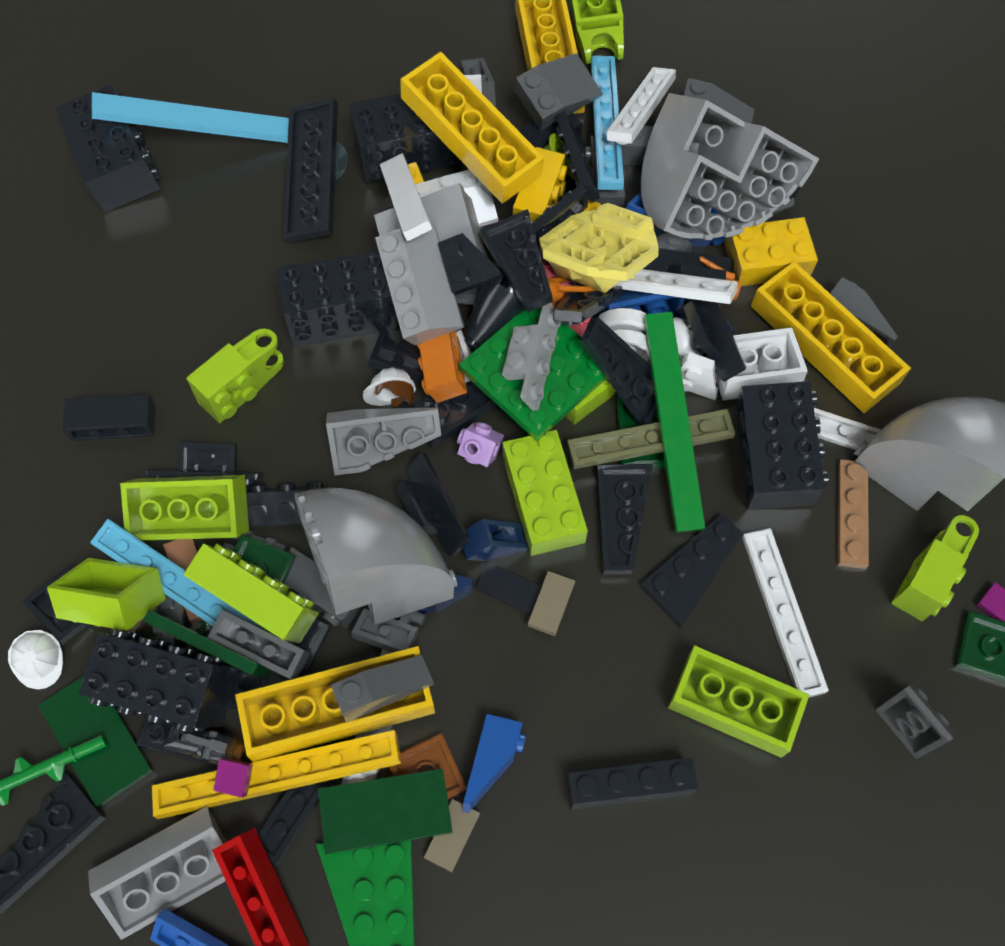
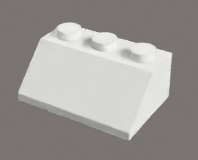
[415,169,498,227]
[715,328,808,400]

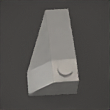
[326,408,441,476]

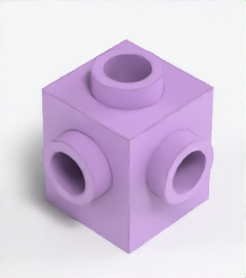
[457,422,504,467]

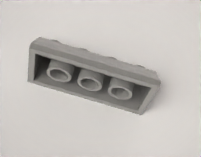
[375,226,464,345]
[88,806,227,940]

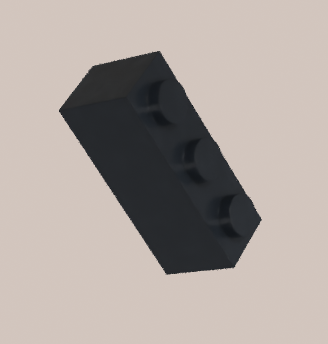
[62,393,156,441]

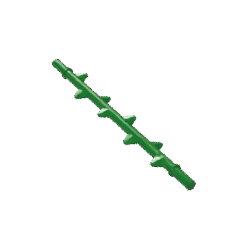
[0,734,107,806]

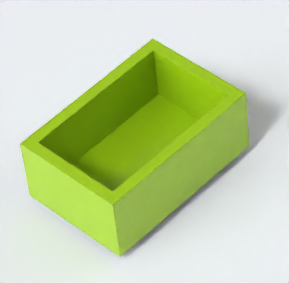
[47,558,166,631]

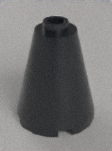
[463,278,526,349]

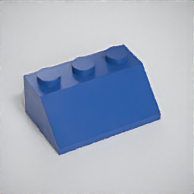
[597,290,685,317]

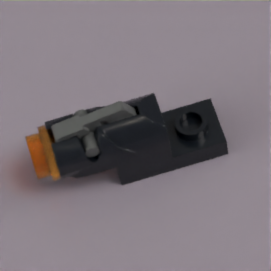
[136,719,245,766]

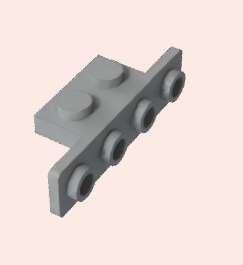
[502,303,561,411]

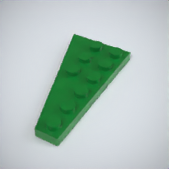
[316,841,415,946]

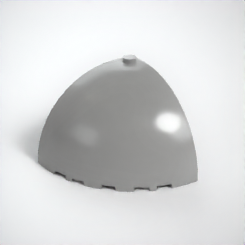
[641,93,819,240]
[854,397,1005,511]
[295,488,457,625]

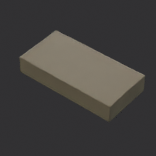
[528,571,575,636]
[424,799,480,873]

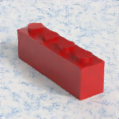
[212,828,309,946]

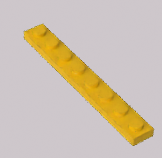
[152,730,401,819]

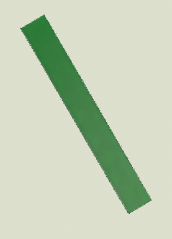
[644,312,705,533]

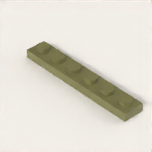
[567,409,736,470]

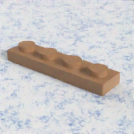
[838,459,869,569]

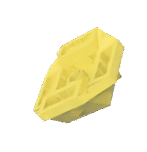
[539,203,659,293]

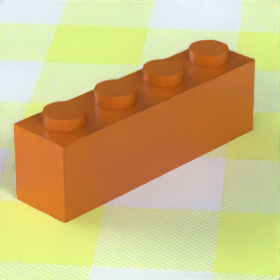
[417,330,467,403]

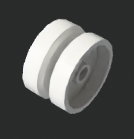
[599,308,650,364]

